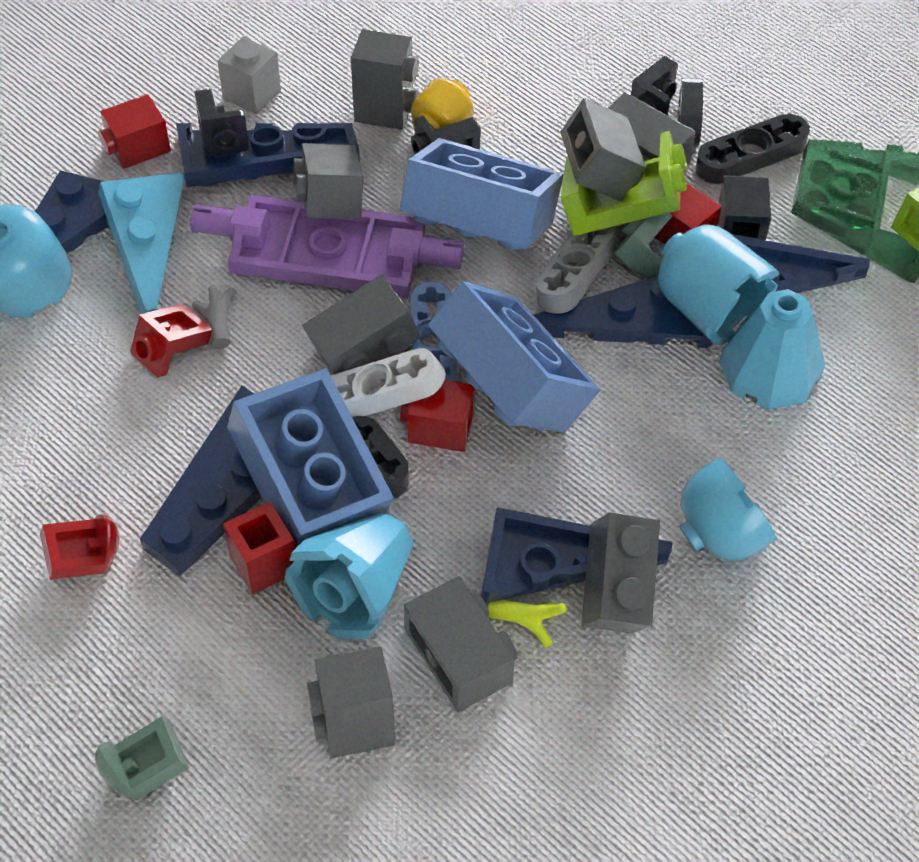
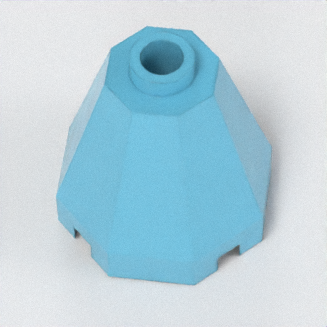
[720,289,825,410]
[284,513,414,639]

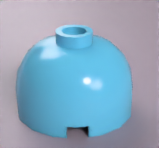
[679,457,777,561]

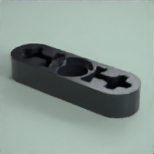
[695,113,810,184]

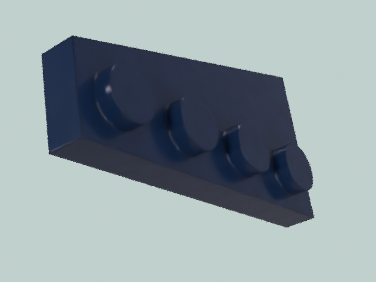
[176,123,360,188]
[140,385,262,577]

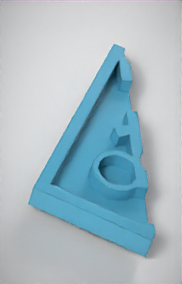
[98,172,185,314]

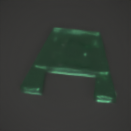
[791,139,919,283]

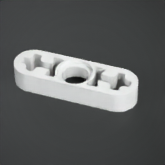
[331,348,446,417]

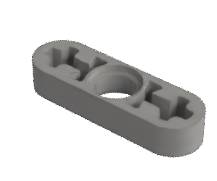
[536,226,616,314]

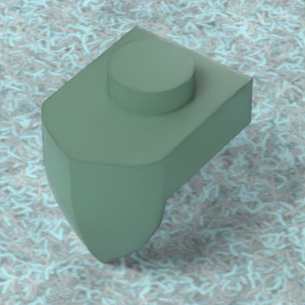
[612,213,672,278]
[95,716,189,800]

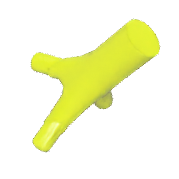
[488,600,567,647]

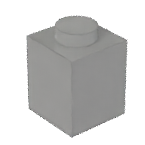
[217,36,281,114]

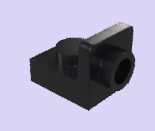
[631,55,678,116]
[194,89,249,157]
[411,115,481,154]

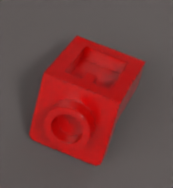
[130,303,213,378]

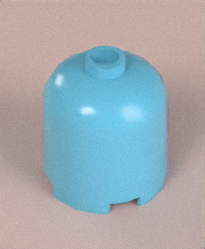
[0,204,72,318]
[658,225,779,345]

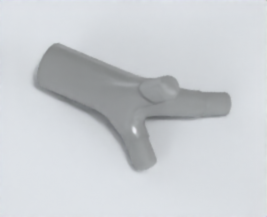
[192,286,236,349]

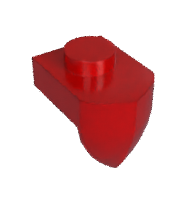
[40,514,120,580]

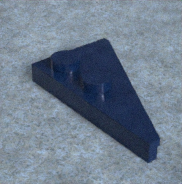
[35,170,108,254]
[731,234,870,293]
[533,276,713,348]
[481,507,673,603]

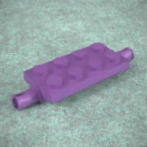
[190,195,464,298]

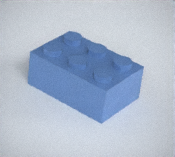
[400,138,564,250]
[428,281,601,433]
[227,368,394,549]

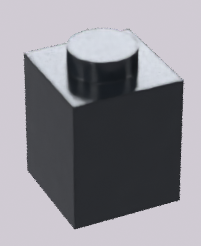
[718,176,771,240]

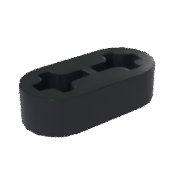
[677,77,704,147]
[352,416,409,499]

